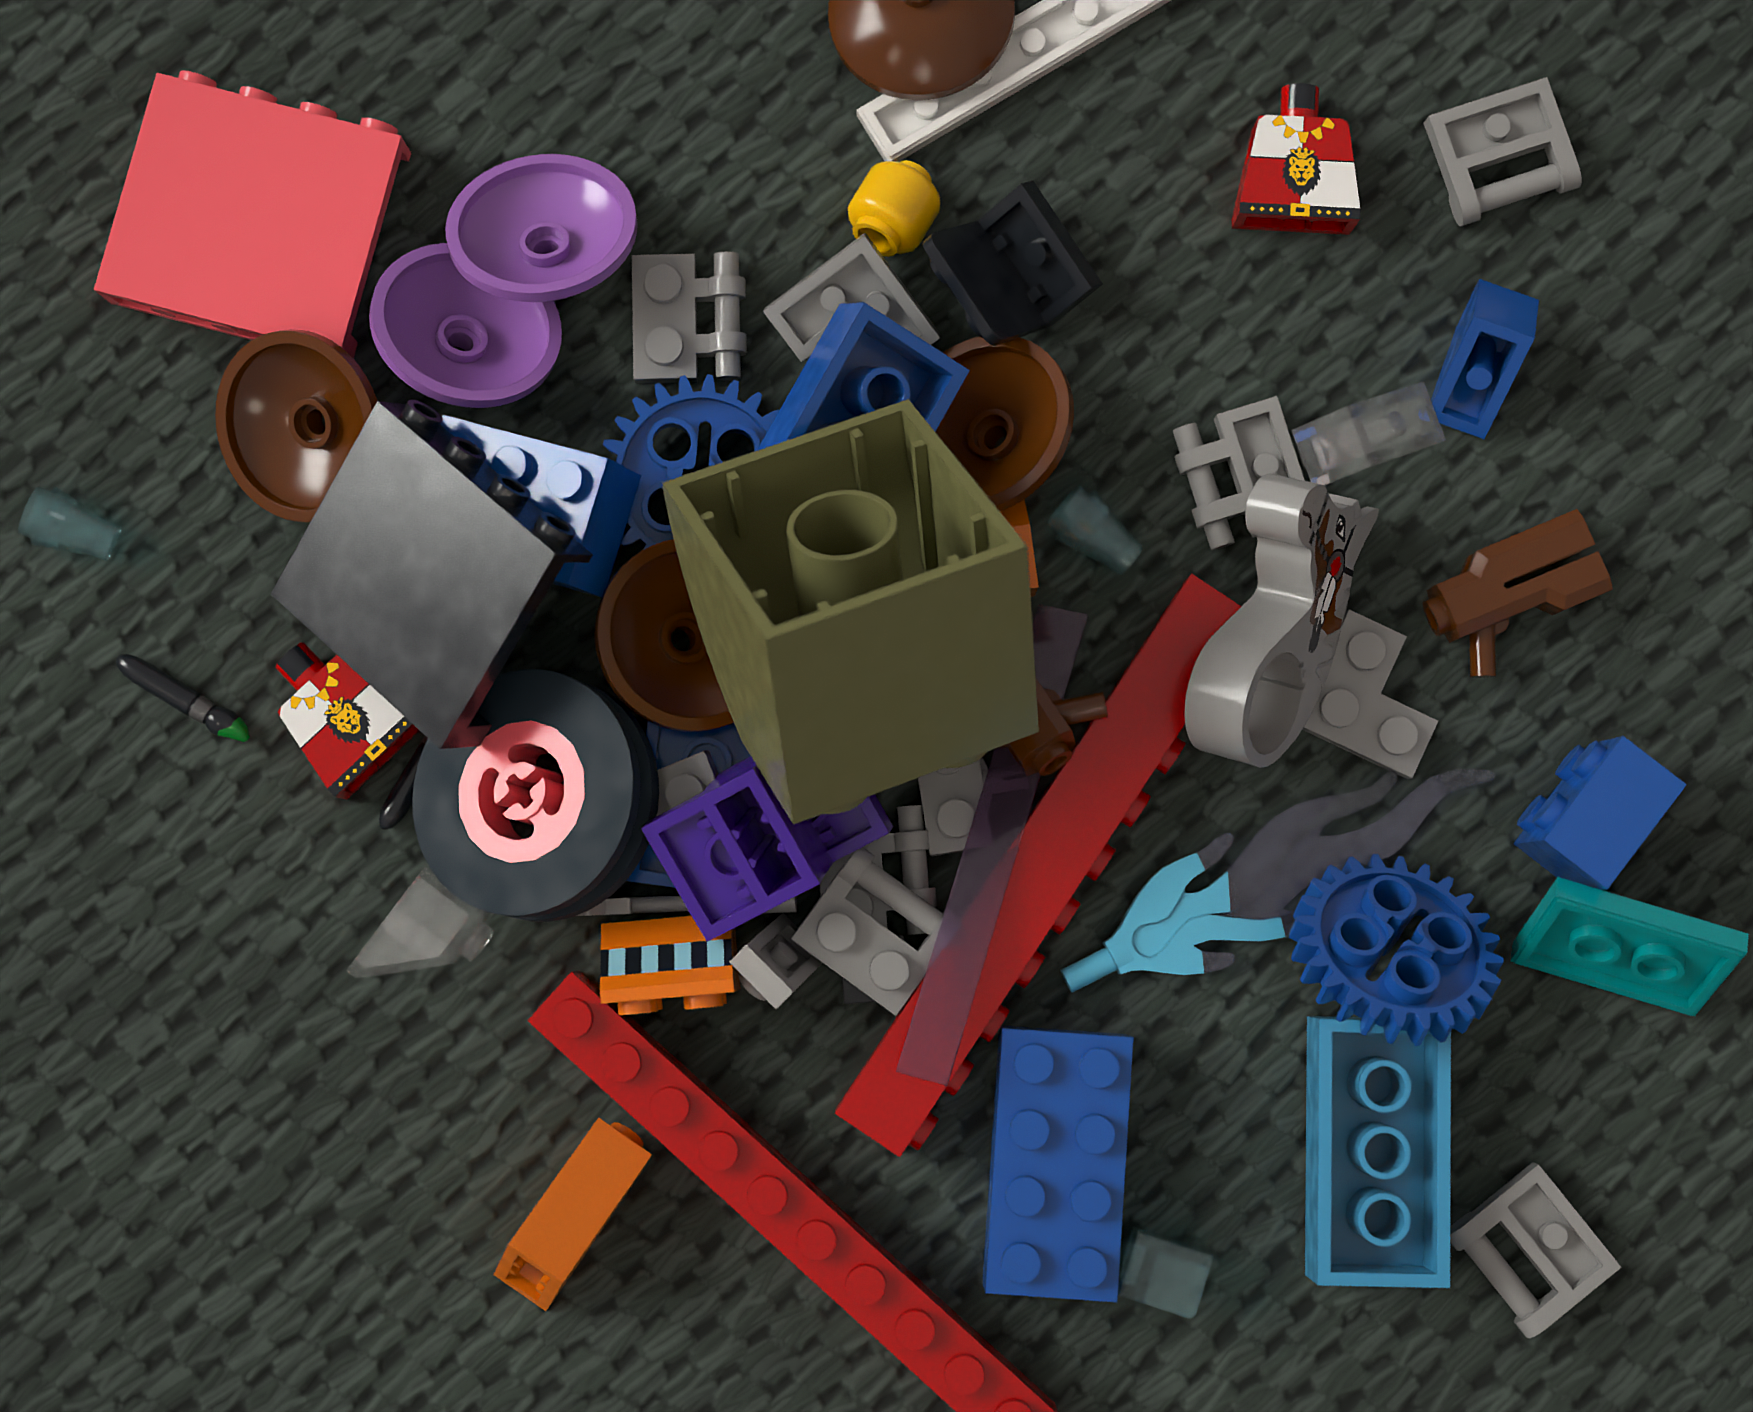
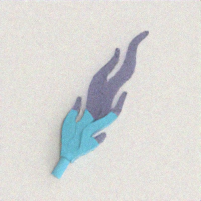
[1060,769,1495,993]

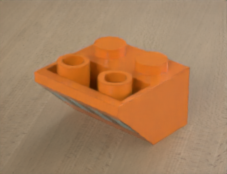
[600,916,740,1015]

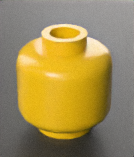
[848,160,940,257]

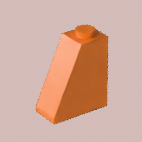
[493,1117,652,1311]

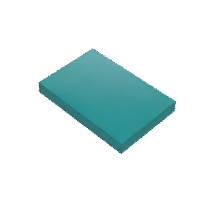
[1510,877,1749,1016]

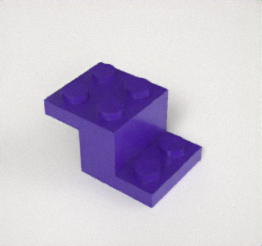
[641,756,893,942]

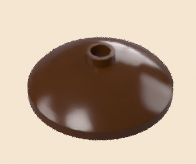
[828,0,1015,100]
[215,329,377,522]
[936,337,1074,511]
[595,539,734,732]

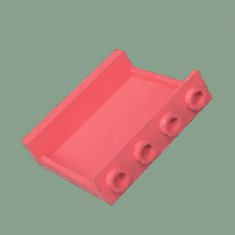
[94,71,411,358]

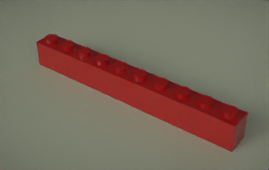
[835,573,1242,1157]
[527,971,1058,1412]

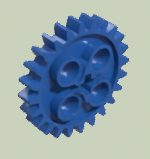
[603,374,779,550]
[1289,854,1504,1046]

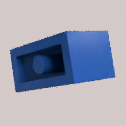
[1425,279,1539,439]

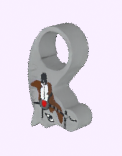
[1185,474,1379,767]

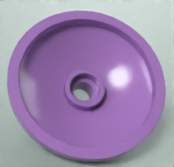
[445,154,637,302]
[369,243,562,408]

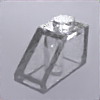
[1292,382,1446,486]
[346,866,495,978]

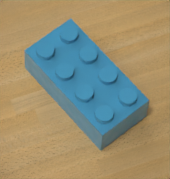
[1305,1016,1451,1288]

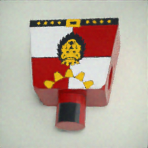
[1231,83,1361,235]
[275,642,420,800]

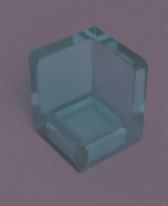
[1118,1225,1214,1318]

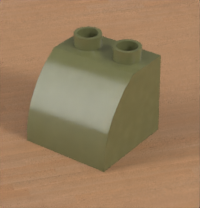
[662,399,1039,824]

